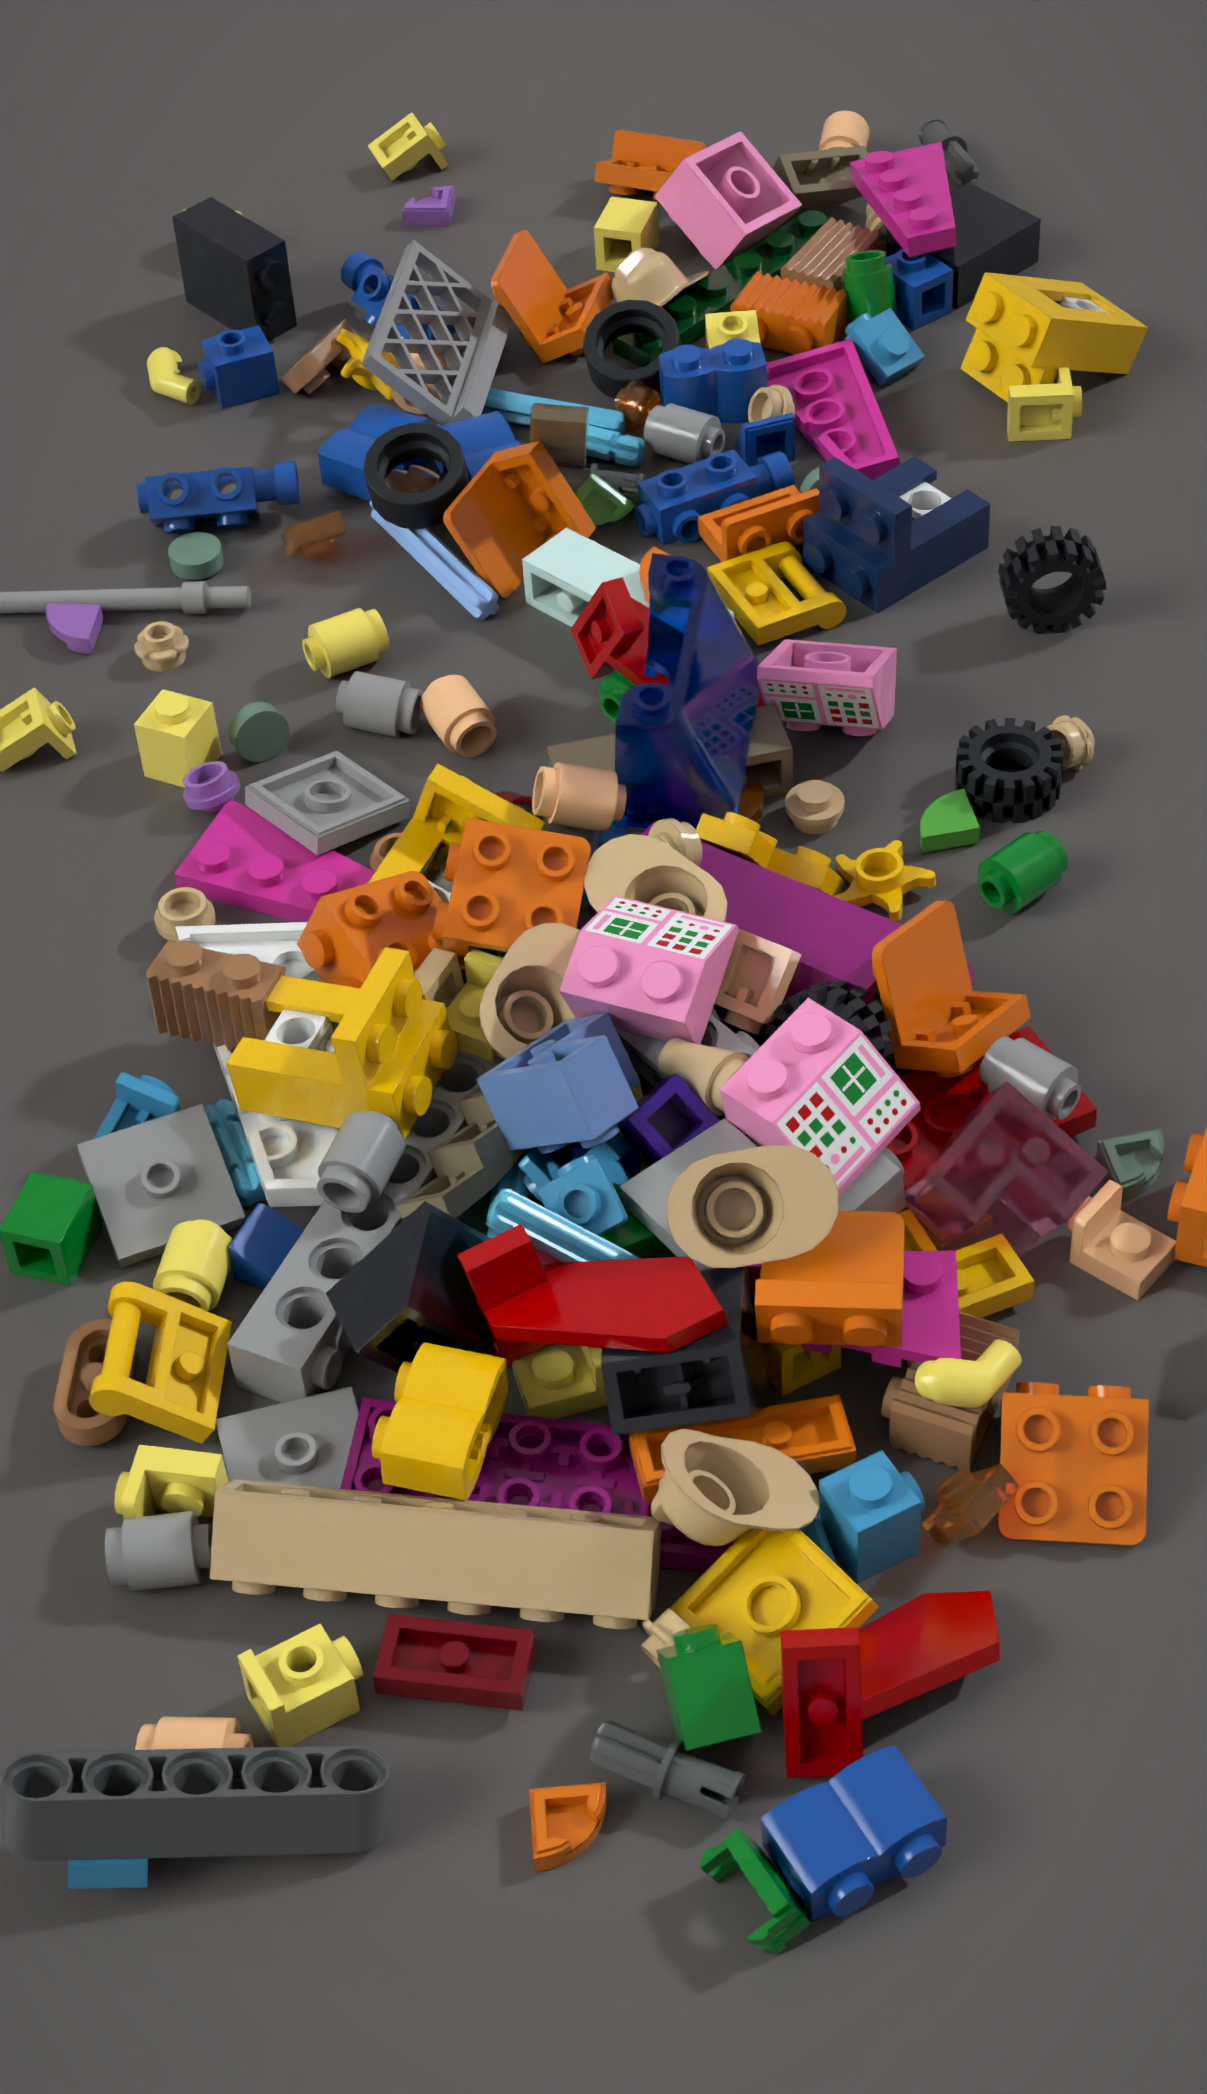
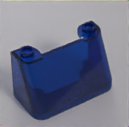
[614,553,760,830]

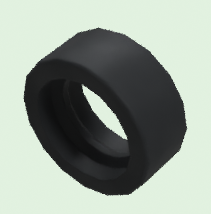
[583,300,681,402]
[363,423,469,529]

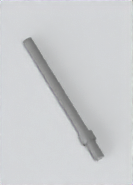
[0,581,251,615]

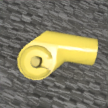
[147,347,201,405]
[915,1339,1022,1408]

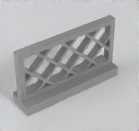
[361,240,513,426]

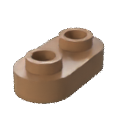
[281,319,358,395]
[53,1319,138,1446]

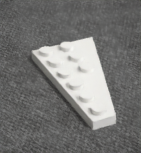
[175,922,340,1207]

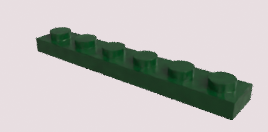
[613,208,846,367]

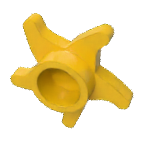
[336,329,399,400]
[834,840,936,922]

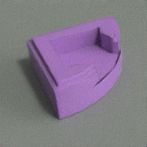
[402,185,456,226]
[46,603,104,654]

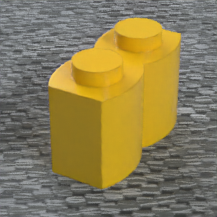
[372,1342,508,1501]

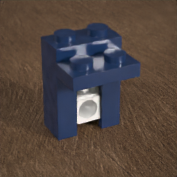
[803,456,991,613]

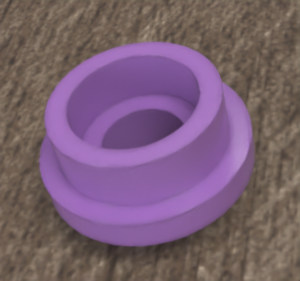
[183,761,241,813]

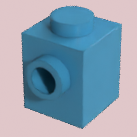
[819,1450,925,1584]

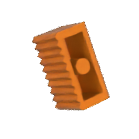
[730,271,847,355]

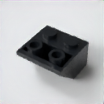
[326,1201,494,1373]
[601,1265,771,1435]

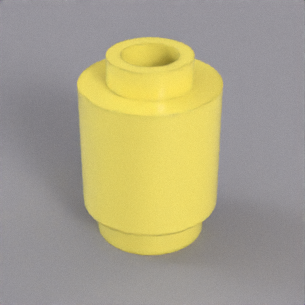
[302,608,390,678]
[153,1219,233,1311]

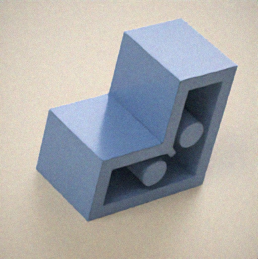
[476,1012,640,1154]

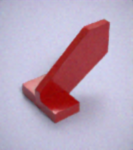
[570,577,765,721]
[457,1224,728,1365]
[780,1591,1000,1778]

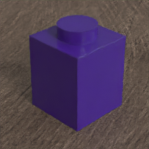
[617,1073,720,1165]

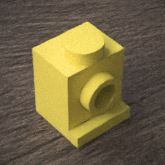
[237,1624,363,1747]

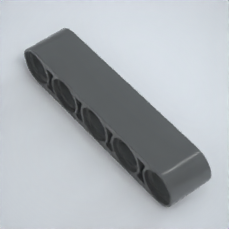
[1,1746,391,1861]

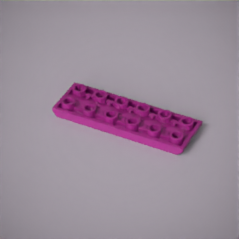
[340,1397,738,1572]

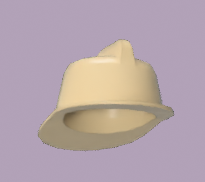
[611,248,709,307]
[584,834,728,922]
[479,923,580,1060]
[667,1145,839,1268]
[651,1429,820,1547]

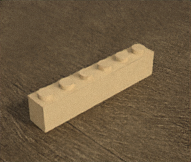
[210,1479,663,1629]

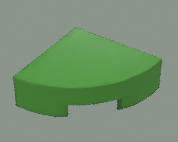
[575,471,634,526]
[919,789,980,853]

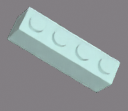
[522,528,735,658]

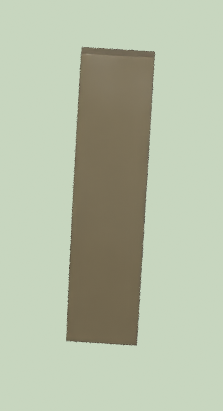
[771,146,868,221]
[530,403,589,466]
[396,1087,529,1220]

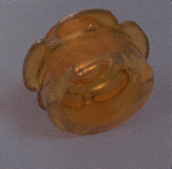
[614,380,660,431]

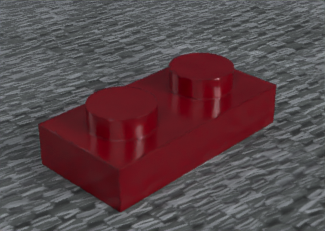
[373,1614,537,1711]

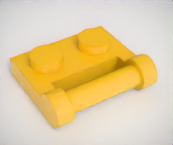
[707,541,847,646]
[89,1282,232,1444]

